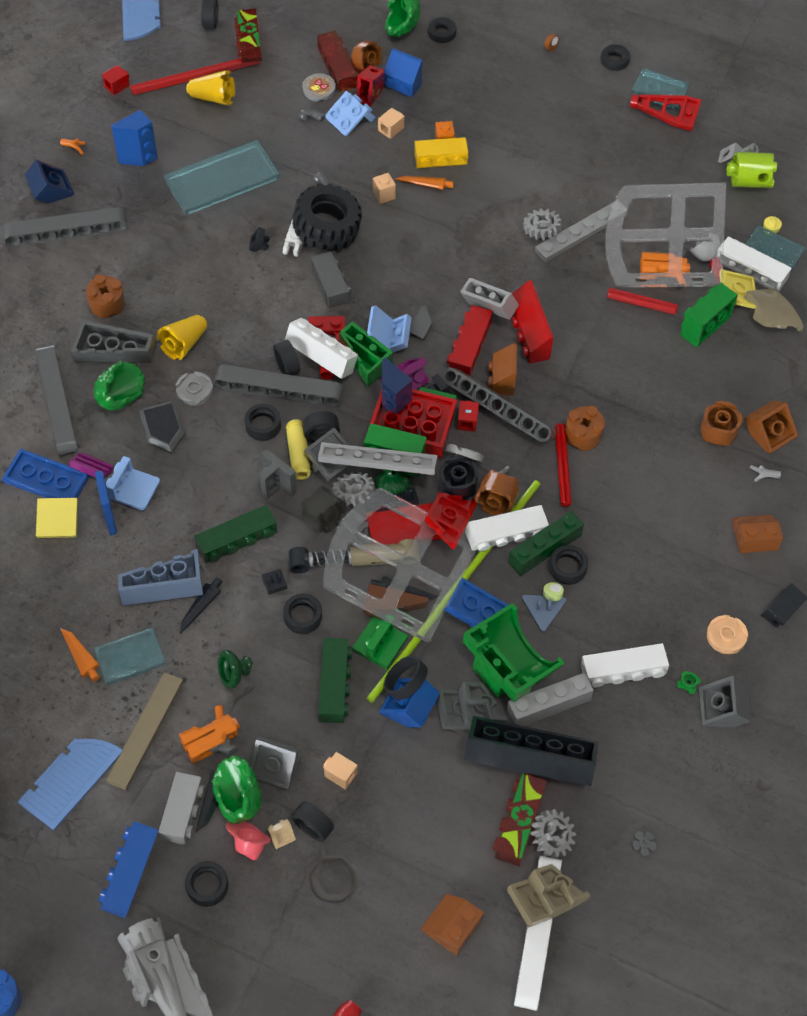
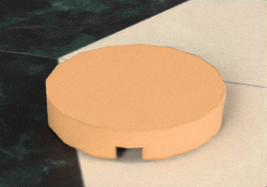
[706,615,748,654]

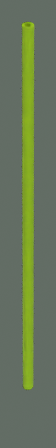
[367,480,540,703]

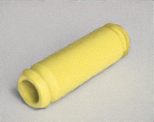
[286,419,311,480]

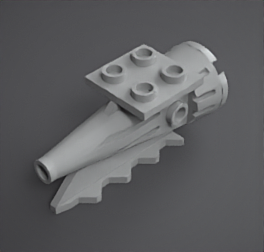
[117,918,213,1016]

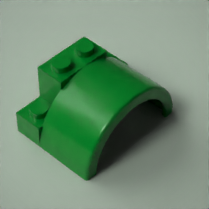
[462,603,564,702]

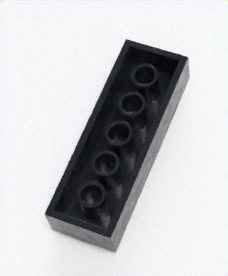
[464,716,599,786]

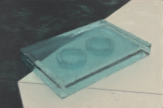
[631,68,689,109]
[745,226,806,273]
[94,628,166,686]

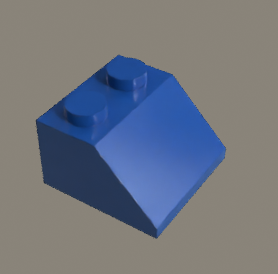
[384,48,423,97]
[379,678,440,727]

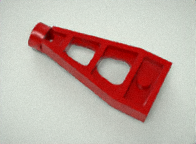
[630,94,702,131]
[308,316,345,380]

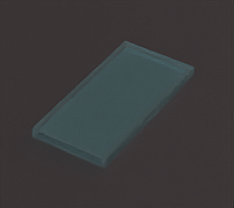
[164,140,280,215]

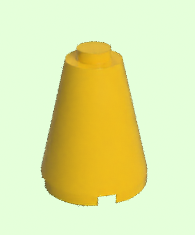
[186,71,235,105]
[156,315,207,360]

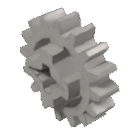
[523,208,562,240]
[332,472,375,506]
[531,809,576,858]

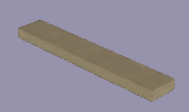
[106,672,184,791]

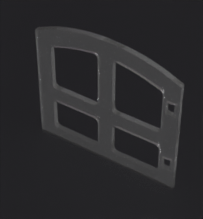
[605,183,726,288]
[323,488,476,643]

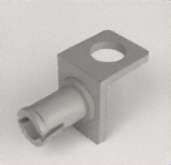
[718,142,759,163]

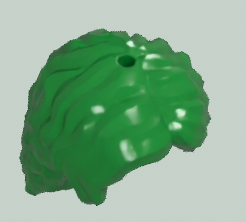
[385,0,421,38]
[94,361,145,410]
[211,756,262,824]

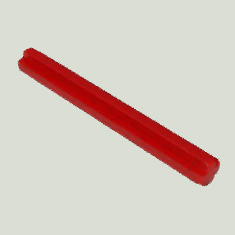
[555,423,572,507]

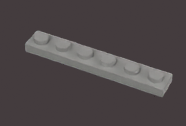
[535,200,628,263]
[318,442,438,475]

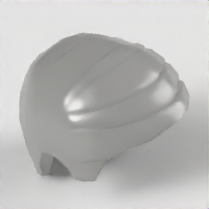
[690,234,720,261]

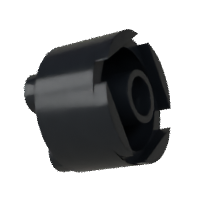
[439,455,478,500]

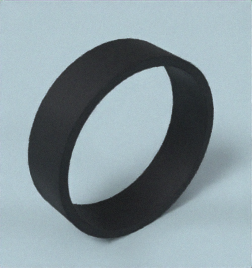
[384,655,428,700]

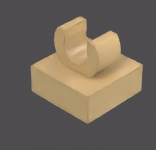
[268,819,296,849]

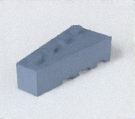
[118,549,203,606]

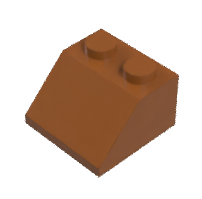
[488,343,517,396]
[744,401,799,454]
[732,515,783,553]
[421,894,484,956]

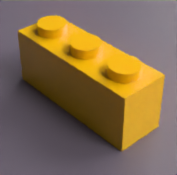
[414,137,468,168]

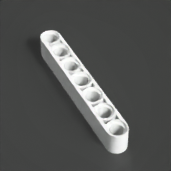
[514,856,562,1011]

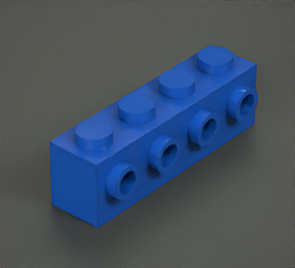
[98,821,158,918]

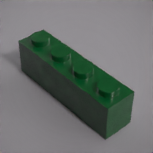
[194,504,278,564]
[508,510,584,577]
[318,638,352,723]

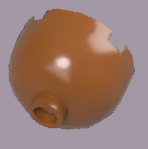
[351,41,382,73]

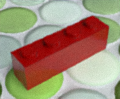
[447,305,493,376]

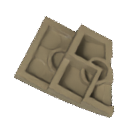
[745,288,804,331]
[507,864,590,927]

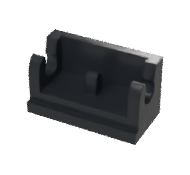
[760,583,807,628]

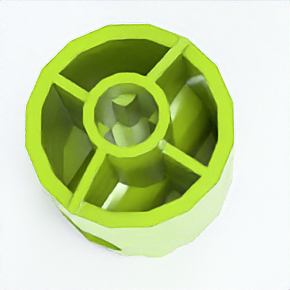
[726,152,777,188]

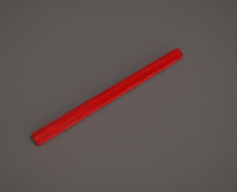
[131,54,259,95]

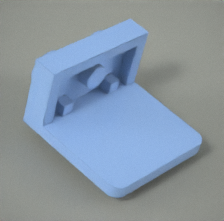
[325,91,376,136]
[367,305,412,353]
[106,456,160,510]

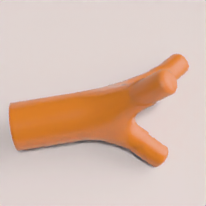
[60,138,85,155]

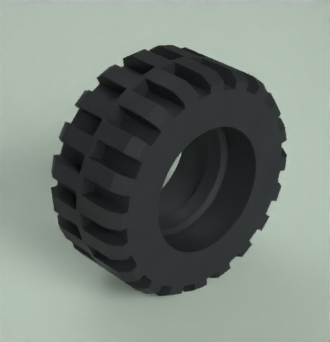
[292,184,362,252]

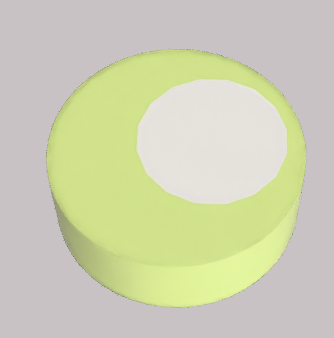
[543,582,564,601]

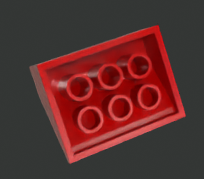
[368,389,457,459]

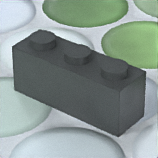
[311,251,351,308]

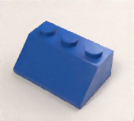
[111,110,158,166]

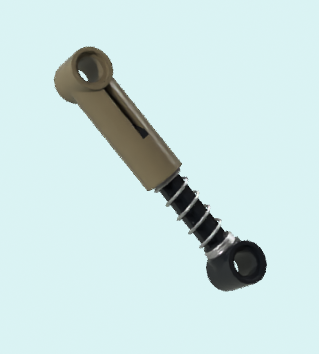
[289,539,419,574]

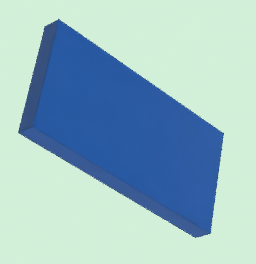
[2,448,90,498]

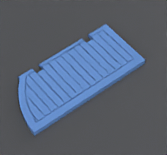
[122,0,161,41]
[17,738,122,831]

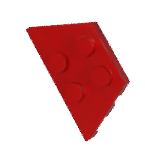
[424,492,477,549]

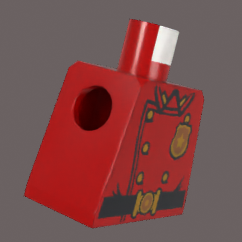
[356,66,385,107]

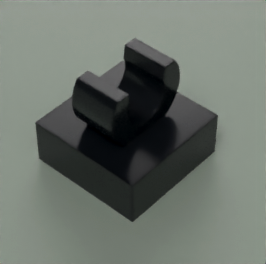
[249,227,270,252]
[428,373,452,394]
[262,569,287,595]

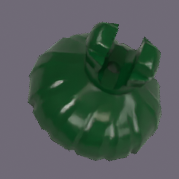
[374,469,411,494]
[218,650,253,689]

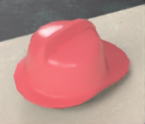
[226,821,271,861]

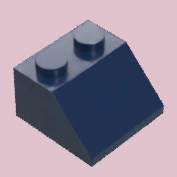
[25,160,75,203]
[382,357,412,414]

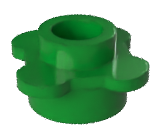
[677,671,701,694]

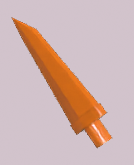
[395,176,454,190]
[60,628,100,681]

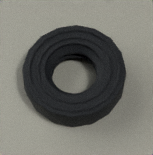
[428,17,457,43]
[601,44,630,71]

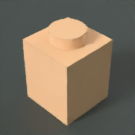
[378,108,404,139]
[373,173,396,204]
[323,752,358,790]

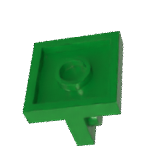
[352,615,408,670]

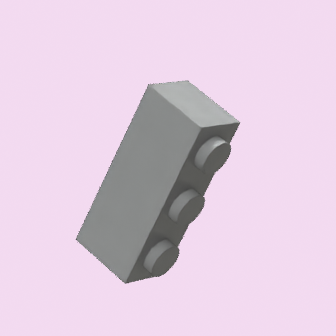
[460,278,519,320]
[158,772,205,845]

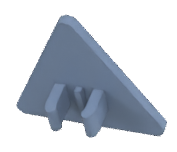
[522,595,566,632]

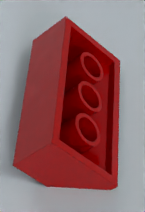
[511,280,554,364]

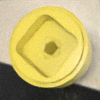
[763,216,782,234]

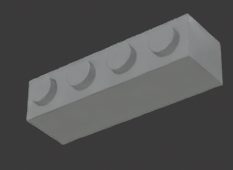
[507,673,594,726]

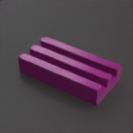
[69,452,113,479]

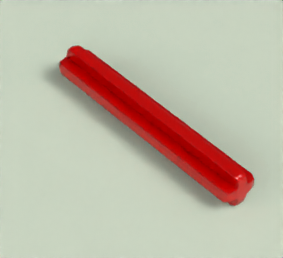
[607,288,678,315]

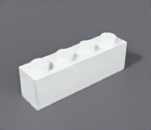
[716,236,791,292]
[285,318,358,379]
[464,505,549,551]
[581,643,669,688]

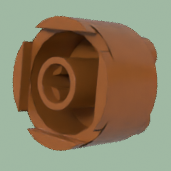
[86,274,125,318]
[700,401,743,446]
[565,406,605,451]
[475,470,519,516]

